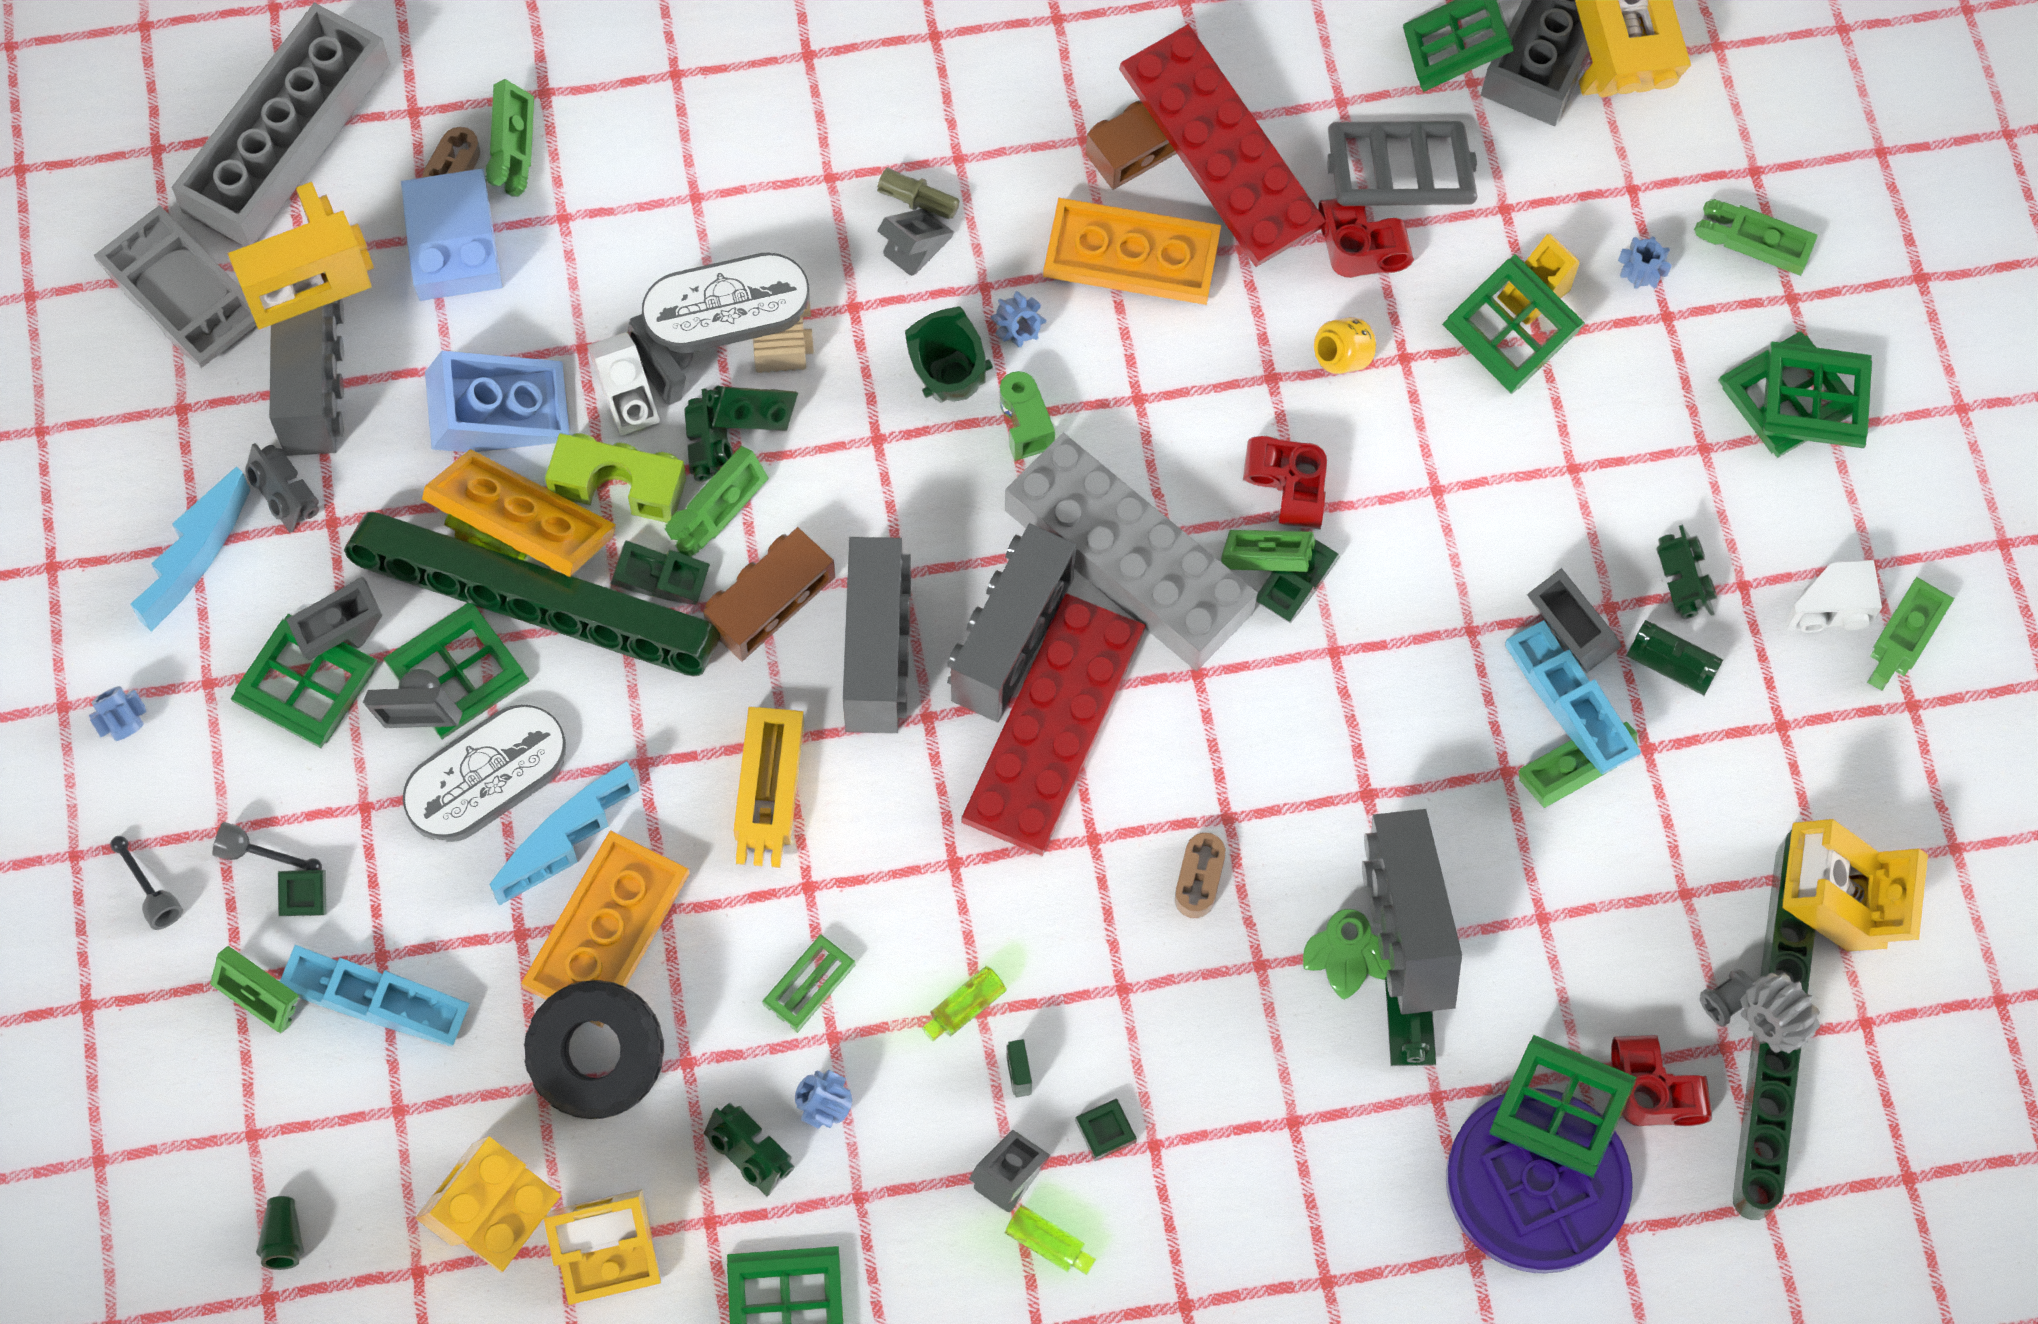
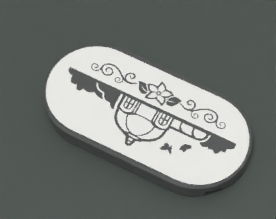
[642,252,810,353]
[403,705,566,842]

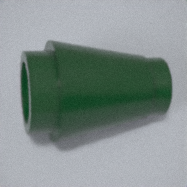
[256,1196,304,1270]

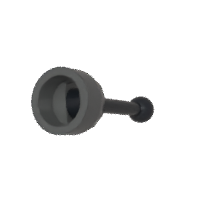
[212,822,322,870]
[110,836,183,930]

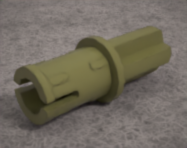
[877,167,960,219]

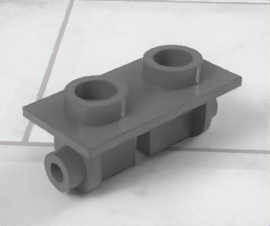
[245,443,319,533]

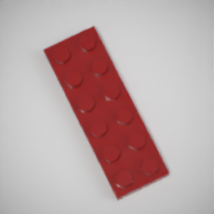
[1119,24,1326,267]
[961,593,1145,856]

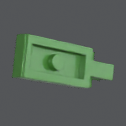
[1867,576,1955,691]
[1518,721,1638,808]

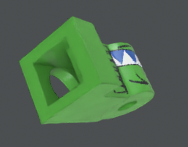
[1000,371,1055,461]

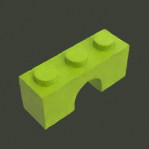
[545,433,687,523]

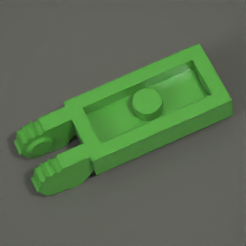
[485,79,534,197]
[1694,199,1818,276]
[664,446,769,557]

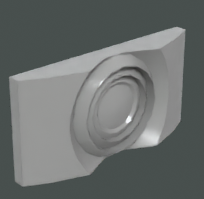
[94,205,256,368]

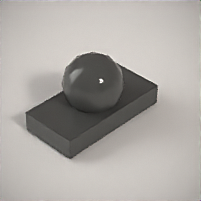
[627,314,694,405]
[363,669,463,728]

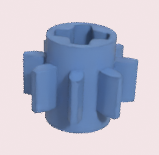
[1618,236,1672,289]
[991,291,1046,347]
[89,686,147,741]
[795,1069,852,1129]

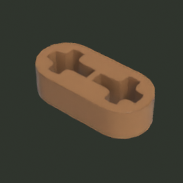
[422,127,481,178]
[1175,832,1226,918]

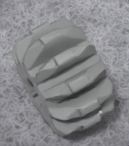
[1740,972,1820,1053]

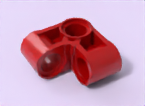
[1318,198,1414,278]
[1243,436,1327,530]
[1611,1035,1712,1126]

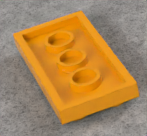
[1043,197,1221,305]
[422,449,616,577]
[521,830,690,1028]

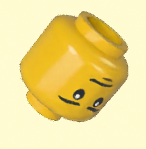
[1314,317,1376,374]

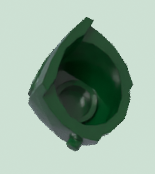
[905,306,993,403]

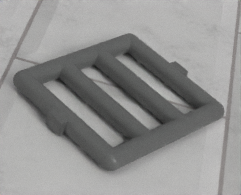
[1327,121,1478,206]

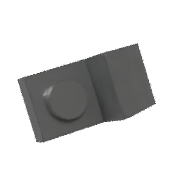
[877,209,954,276]
[286,577,383,660]
[969,1129,1050,1212]

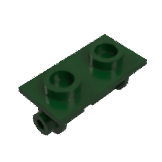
[706,386,798,431]
[684,388,733,482]
[1656,524,1717,619]
[1626,620,1723,696]
[1385,977,1436,1066]
[703,1103,795,1197]

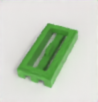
[1221,530,1315,572]
[762,934,856,1033]
[210,946,299,1034]

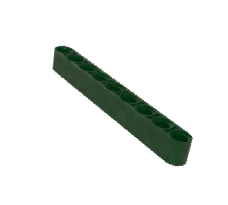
[344,512,720,677]
[1733,830,1815,1220]

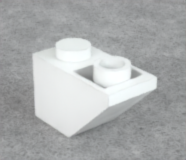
[587,332,660,436]
[1785,560,1882,633]

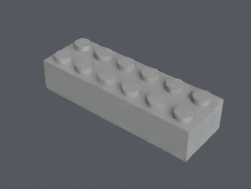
[171,2,390,246]
[1005,432,1258,671]

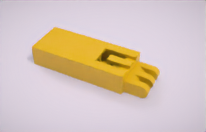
[733,707,805,868]

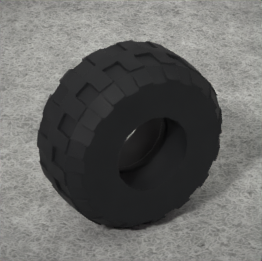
[524,980,664,1119]

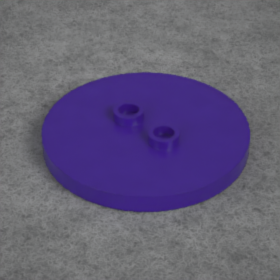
[1446,1088,1633,1274]

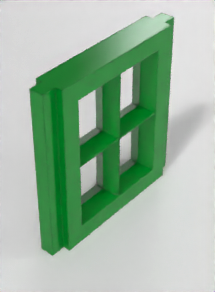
[1403,0,1514,92]
[1442,254,1585,395]
[1718,331,1853,458]
[1762,341,1872,449]
[383,603,530,740]
[231,614,378,748]
[1490,1035,1637,1178]
[727,1246,844,1324]

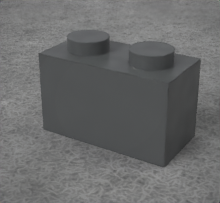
[1527,568,1622,673]

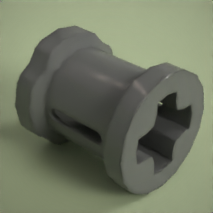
[1699,968,1754,1027]

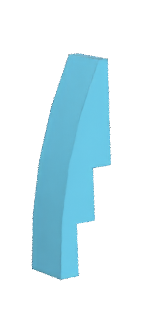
[130,466,250,632]
[1505,620,1641,775]
[489,761,639,906]
[280,945,470,1047]

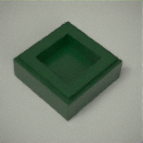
[278,870,326,916]
[1006,1039,1032,1098]
[1075,1098,1137,1161]

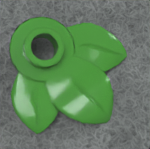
[1303,909,1391,1000]

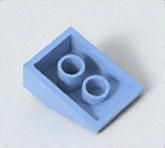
[401,168,503,301]
[425,351,570,452]

